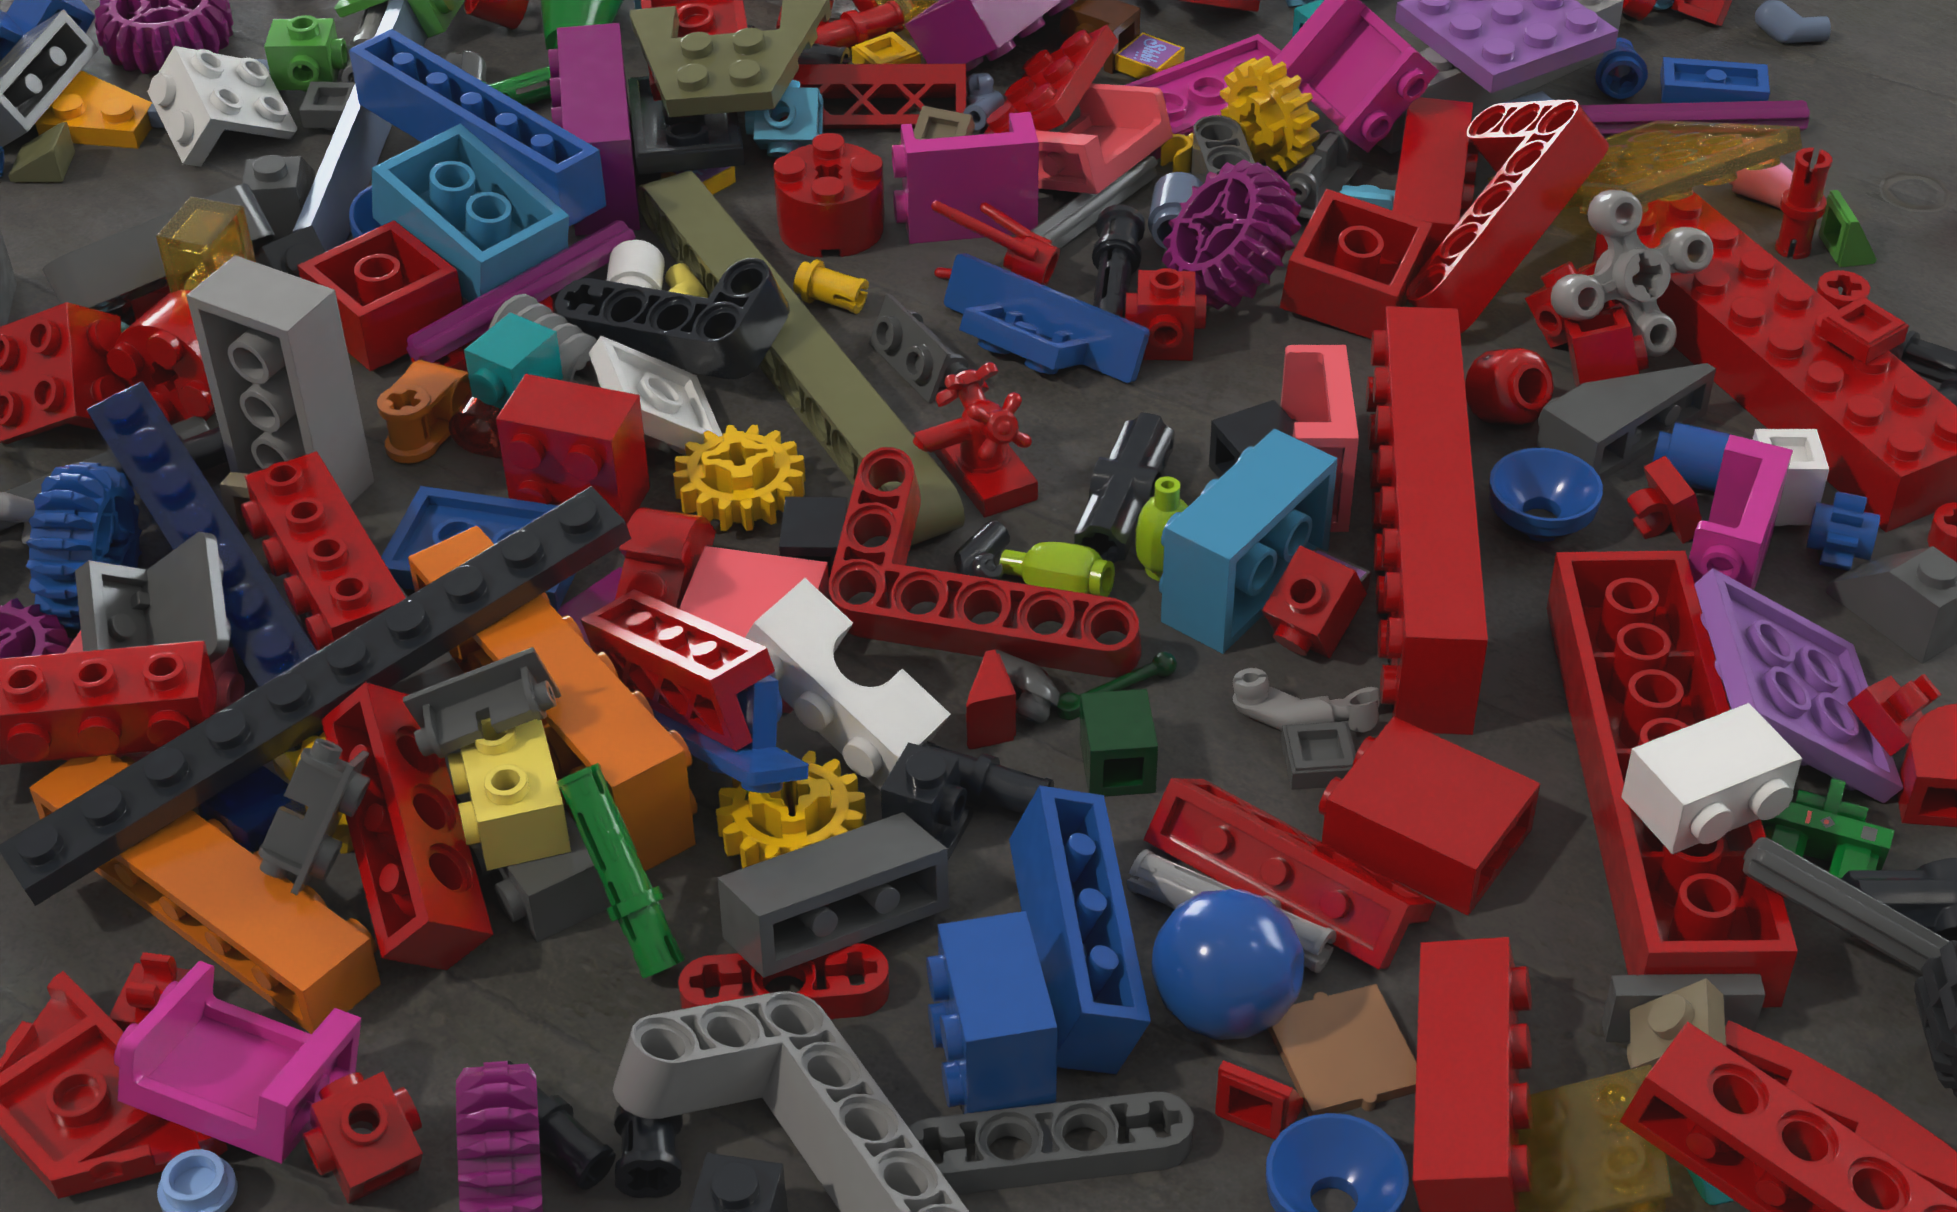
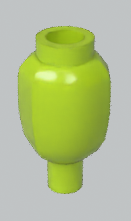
[1136,476,1188,581]
[999,542,1115,597]

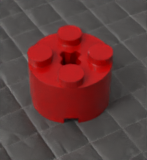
[773,133,885,258]
[107,290,215,428]

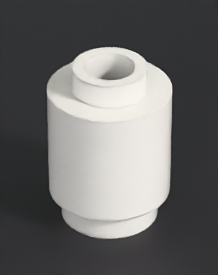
[606,240,665,290]

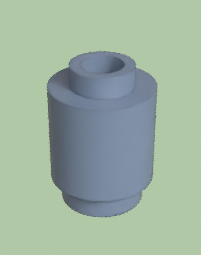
[1148,172,1203,249]

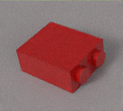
[1319,716,1541,916]

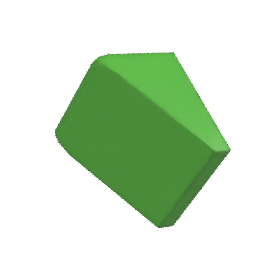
[1819,190,1877,267]

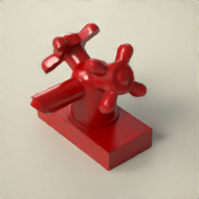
[912,362,1038,518]

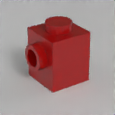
[1564,307,1649,387]
[1262,545,1367,659]

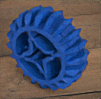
[26,462,142,633]

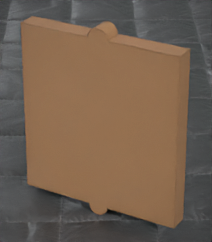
[1268,984,1417,1116]

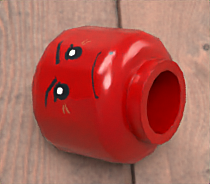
[1465,348,1554,425]

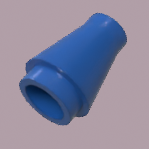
[1595,38,1648,99]

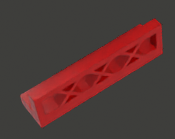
[779,64,967,129]
[581,589,775,751]
[1143,778,1436,970]

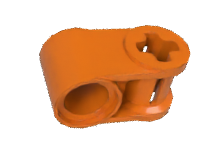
[377,360,478,464]

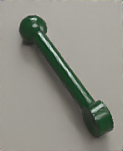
[1056,652,1177,720]

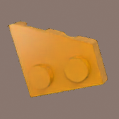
[35,70,152,149]

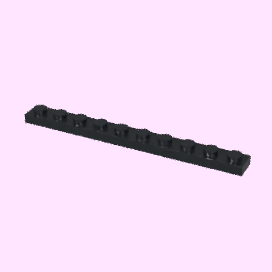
[0,486,631,906]

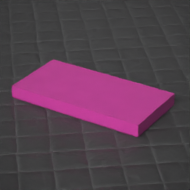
[1124,34,1303,159]

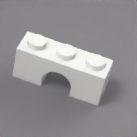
[745,578,951,791]

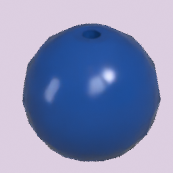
[1152,889,1304,1040]

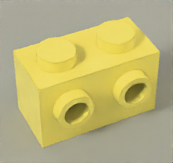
[447,718,571,871]

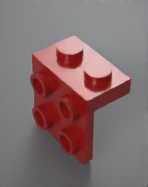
[0,302,129,444]

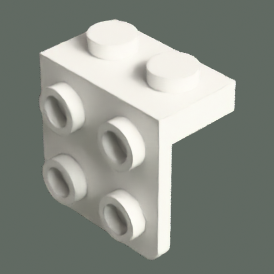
[147,46,297,167]

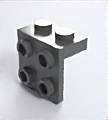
[75,532,231,663]

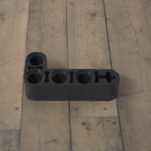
[555,258,790,379]

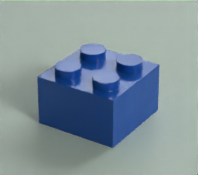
[926,911,1058,1114]

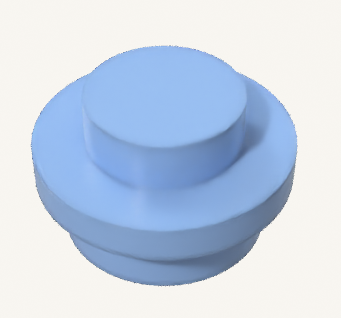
[157,1149,238,1212]

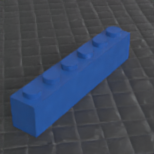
[349,28,606,226]

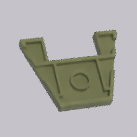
[630,0,832,117]

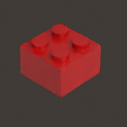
[1280,188,1432,339]
[297,220,463,372]
[496,374,650,525]

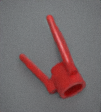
[931,201,1060,286]

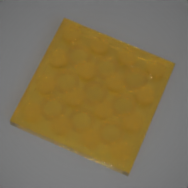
[1488,120,1802,214]

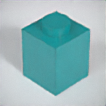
[464,312,563,409]

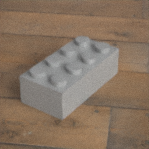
[186,255,374,505]

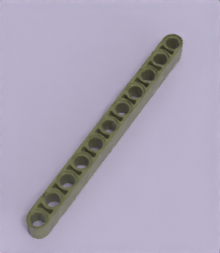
[637,170,965,547]

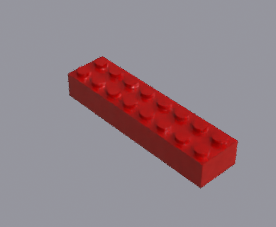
[1592,188,1957,532]
[1366,306,1488,735]
[1546,551,1798,1008]

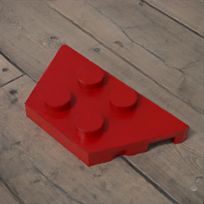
[0,971,228,1199]

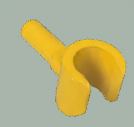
[1160,115,1220,173]

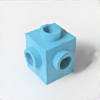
[745,80,823,158]

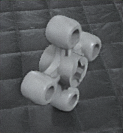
[1551,190,1714,357]

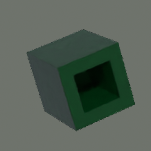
[1079,689,1158,797]

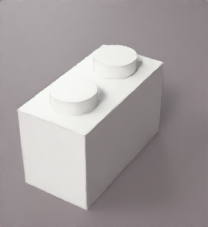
[1621,703,1802,854]

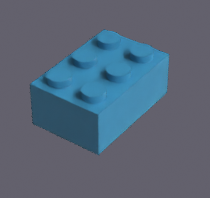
[372,123,569,302]
[1159,428,1338,654]

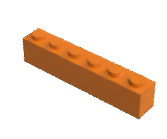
[29,755,381,1034]

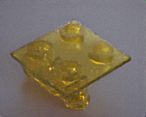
[1519,1064,1673,1212]

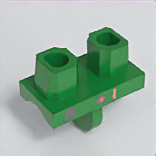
[1761,778,1895,879]

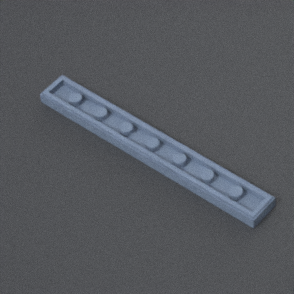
[293,0,427,252]

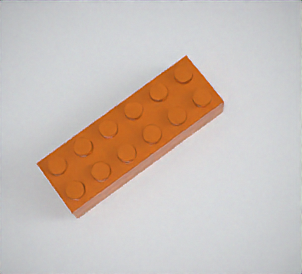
[408,525,698,871]

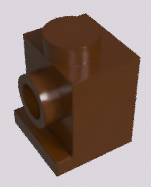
[1060,0,1141,74]

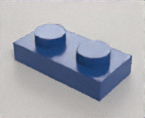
[1660,57,1770,103]

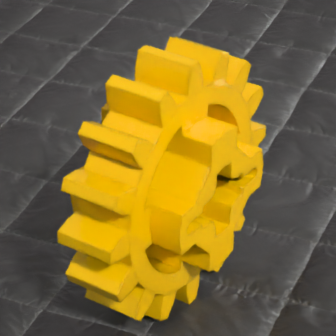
[1220,56,1320,172]
[673,424,806,531]
[716,750,866,869]

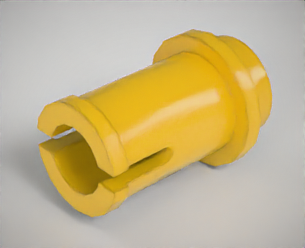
[793,259,869,314]

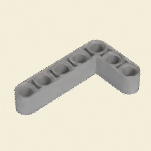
[613,991,969,1212]

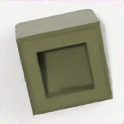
[8,122,75,183]

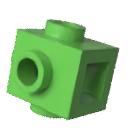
[264,15,348,92]

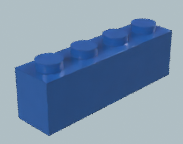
[1009,785,1151,1074]

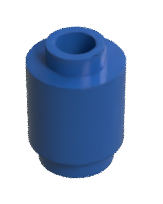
[1652,422,1733,493]

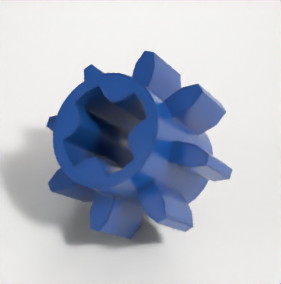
[1806,491,1880,571]

